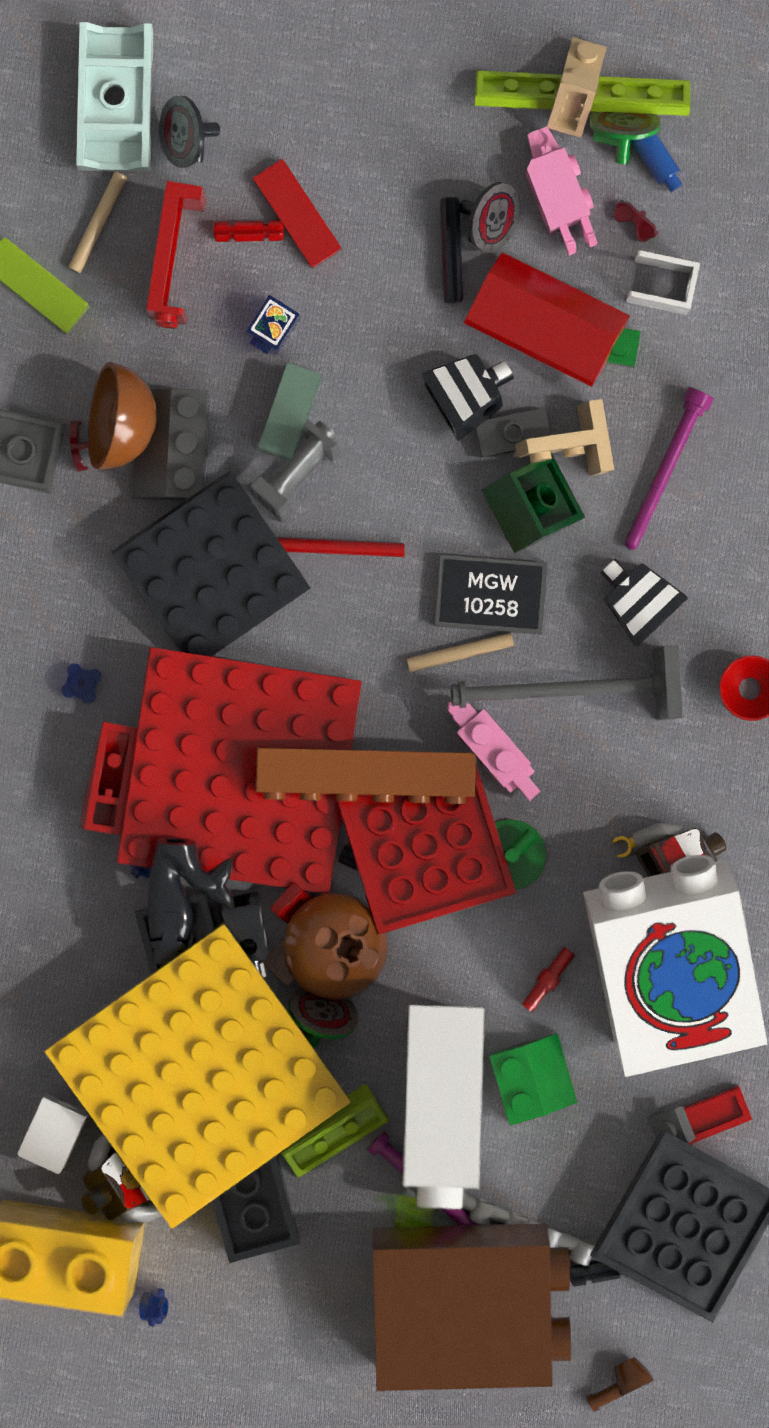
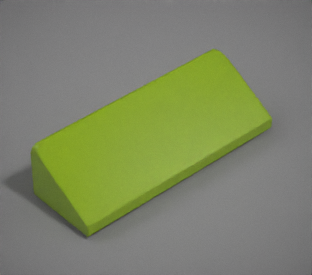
[0,237,90,334]
[281,1084,390,1178]

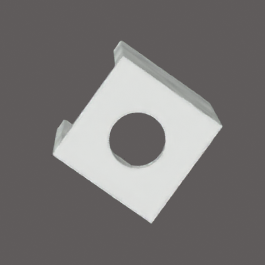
[626,250,700,315]
[18,1093,89,1174]

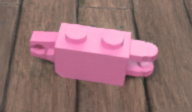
[526,127,597,255]
[446,700,541,801]

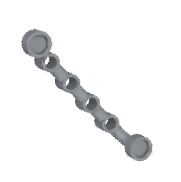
[462,1189,599,1266]

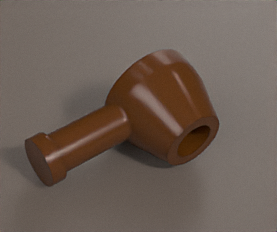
[586,1357,654,1412]

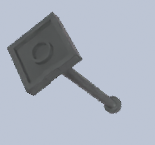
[451,645,683,720]

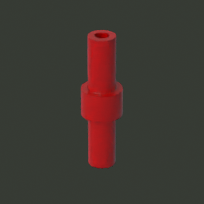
[522,947,575,1013]

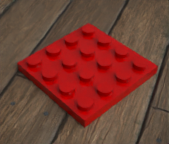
[337,764,516,935]

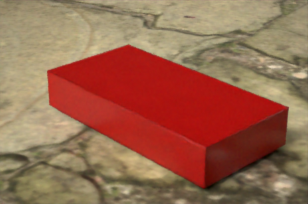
[684,1085,752,1144]

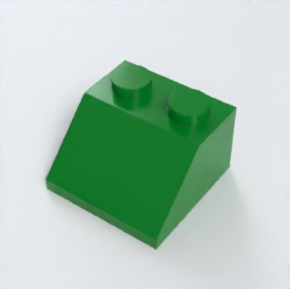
[488,1033,578,1126]

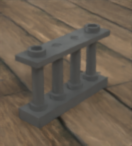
[251,419,338,522]

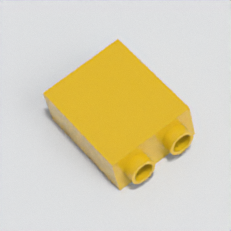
[0,1199,145,1316]

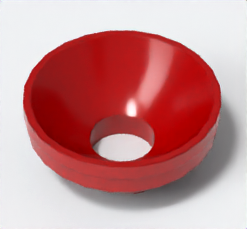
[719,655,769,721]

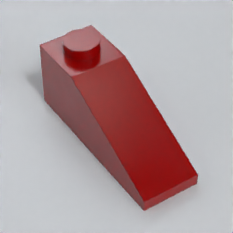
[79,722,136,835]

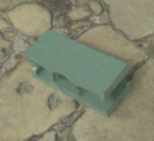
[258,362,322,461]

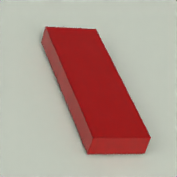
[253,158,342,269]

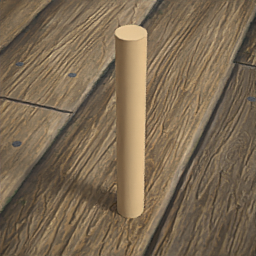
[68,171,128,274]
[406,632,514,672]

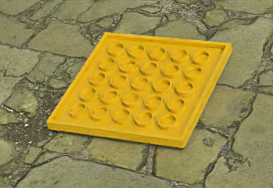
[44,923,351,1229]

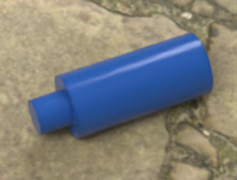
[631,134,683,193]

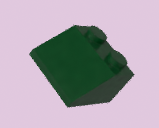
[482,454,585,553]

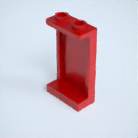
[146,181,206,329]

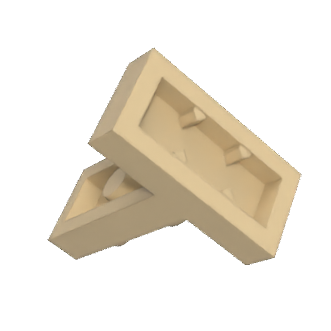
[547,37,607,138]
[515,399,614,477]

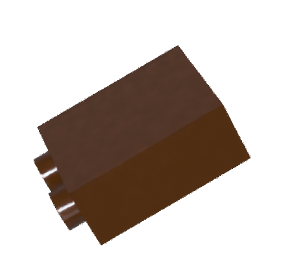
[373,1223,571,1391]

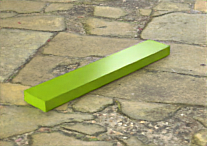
[474,70,690,116]

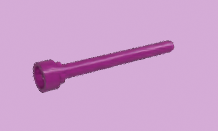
[625,387,714,550]

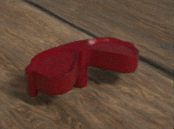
[614,200,659,242]
[69,420,88,472]

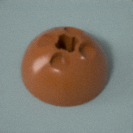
[88,362,157,469]
[283,893,388,1000]

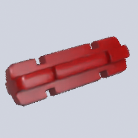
[214,220,284,242]

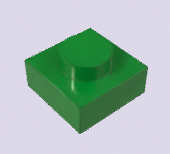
[606,328,641,368]

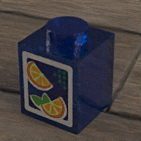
[246,295,301,355]

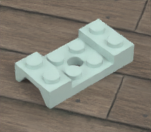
[76,22,153,172]

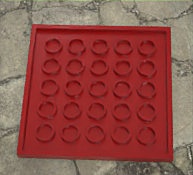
[116,647,362,894]

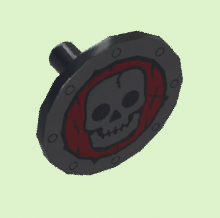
[159,96,220,168]
[460,182,520,253]

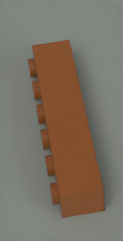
[255,747,476,804]

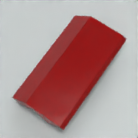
[464,252,630,387]

